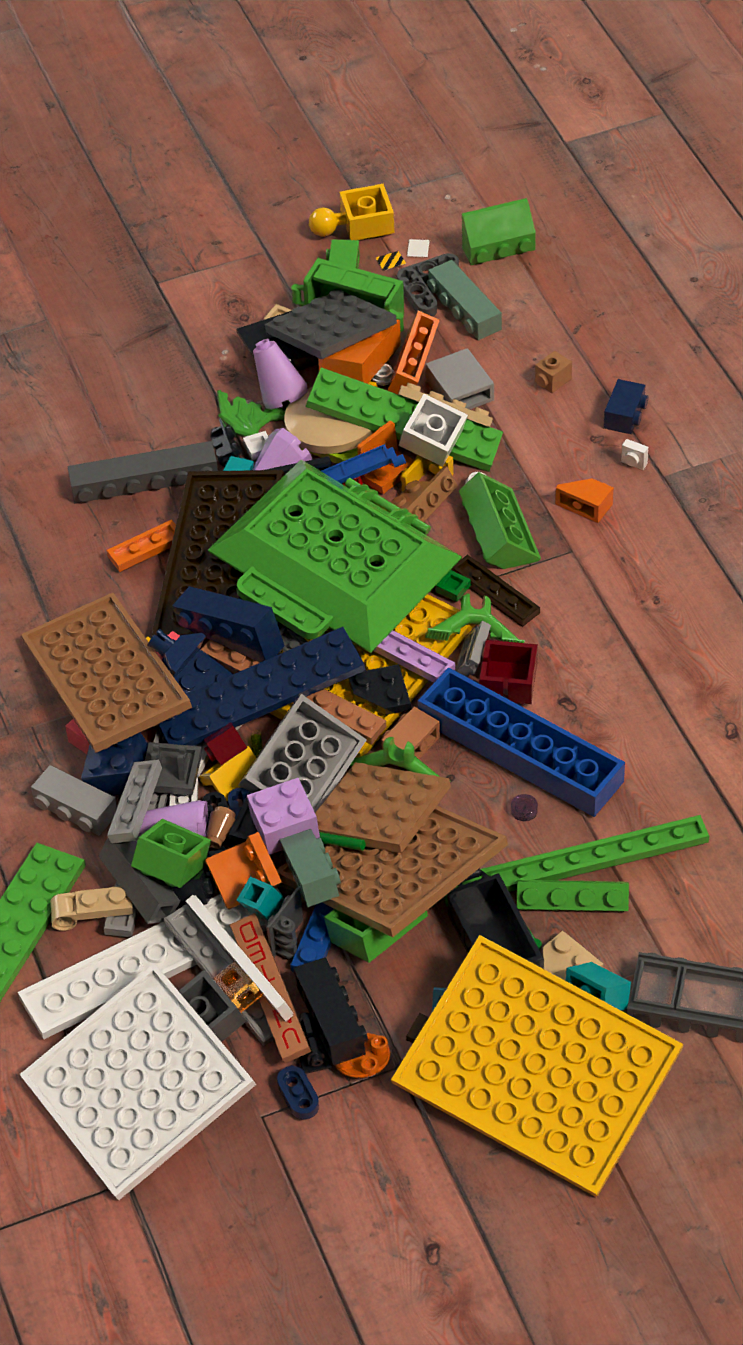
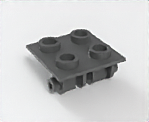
[266,887,303,959]

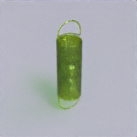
[251,730,262,758]

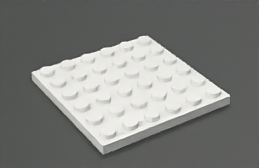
[20,963,257,1200]

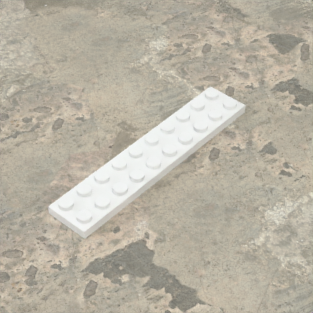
[18,888,282,1039]

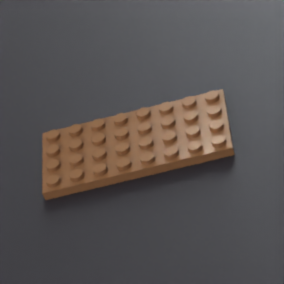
[21,592,192,753]

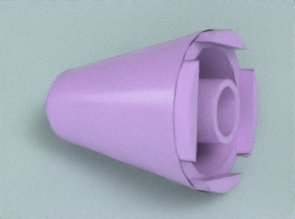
[253,339,308,409]
[138,800,208,837]

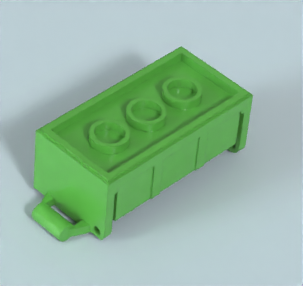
[291,258,404,332]

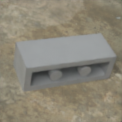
[31,765,117,836]

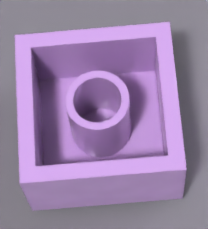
[247,778,320,855]

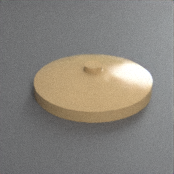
[284,387,375,454]

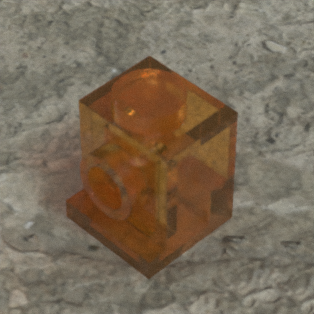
[213,961,263,1013]

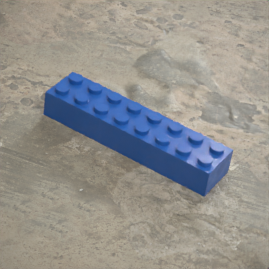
[418,667,625,817]

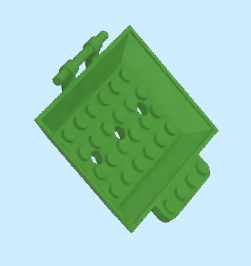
[208,460,462,654]

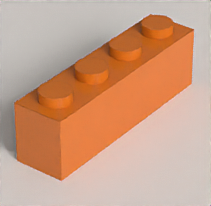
[387,310,439,394]

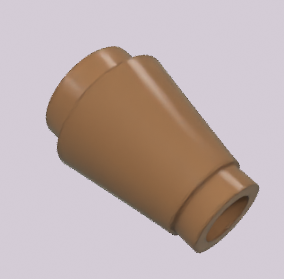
[206,806,236,849]

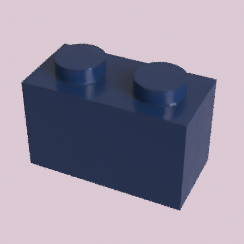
[604,379,649,435]

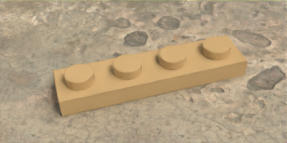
[398,383,493,427]

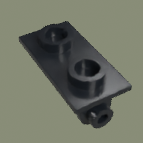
[210,418,243,467]
[299,1012,332,1074]

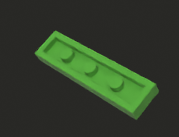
[517,880,629,911]

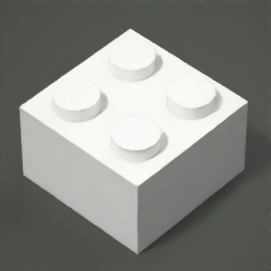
[399,394,468,467]

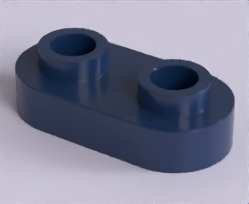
[277,1066,319,1120]

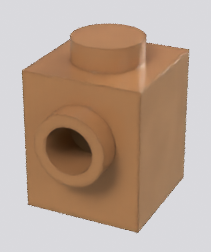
[535,351,572,393]

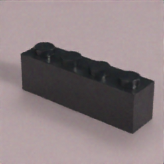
[294,957,368,1065]

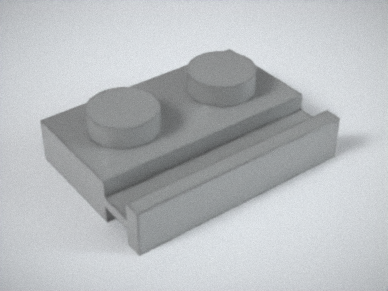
[455,620,491,677]

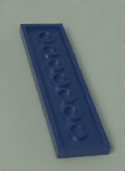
[158,627,366,746]

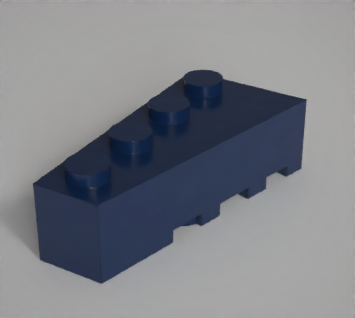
[172,586,285,662]

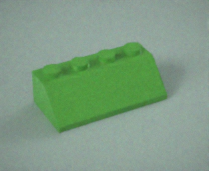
[459,472,541,569]

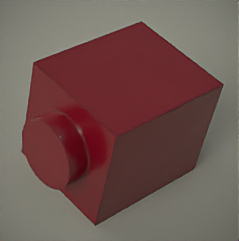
[203,722,247,765]

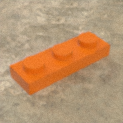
[106,519,176,572]

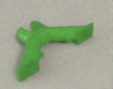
[425,593,525,643]
[350,737,451,782]

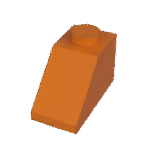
[555,478,614,523]

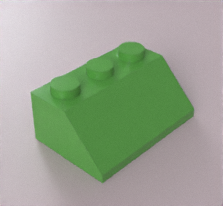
[462,198,536,265]

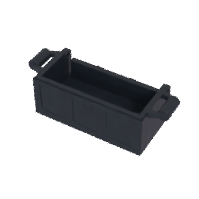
[447,868,544,969]

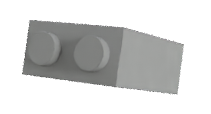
[425,348,494,409]

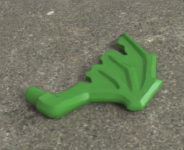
[217,390,290,437]

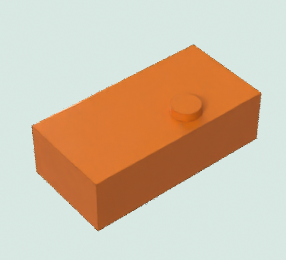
[318,319,401,384]

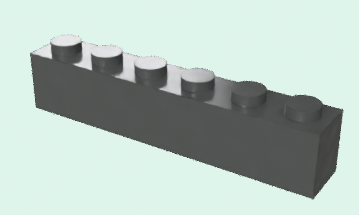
[67,441,218,504]

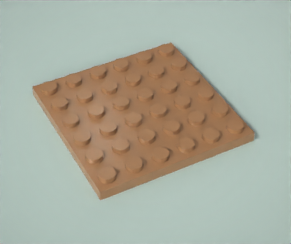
[277,806,508,938]

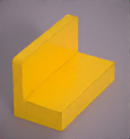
[198,746,256,801]

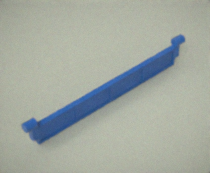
[321,444,406,484]

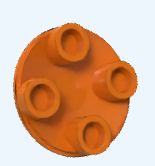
[335,1033,390,1078]

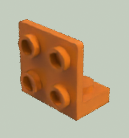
[357,421,415,494]
[205,832,282,909]

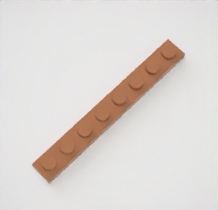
[201,640,387,745]

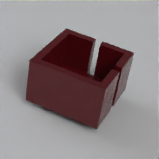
[479,640,538,705]

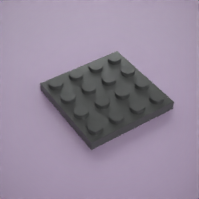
[265,289,397,359]

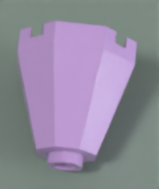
[252,428,312,470]

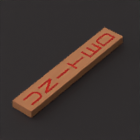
[230,913,311,1063]

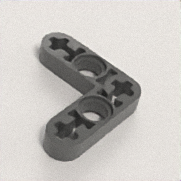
[397,253,459,317]

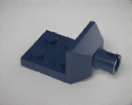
[147,629,233,695]

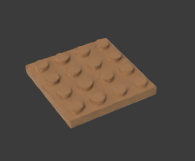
[315,762,451,853]

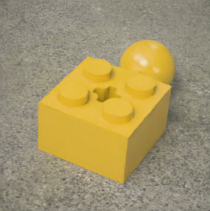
[309,184,395,240]

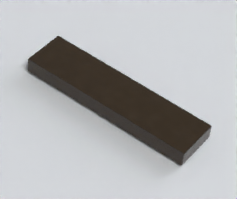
[451,555,540,627]

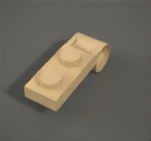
[50,886,133,931]

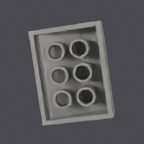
[238,694,367,813]

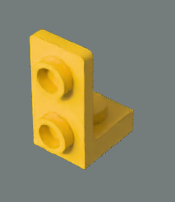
[400,455,454,492]

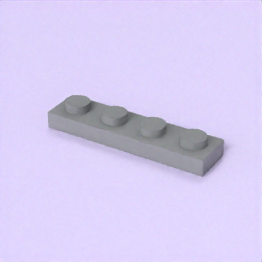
[107,760,162,843]

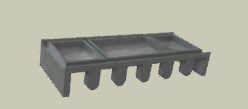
[627,952,743,1043]

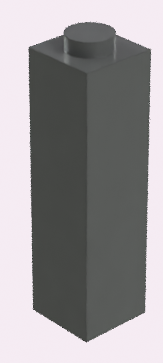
[99,838,180,924]

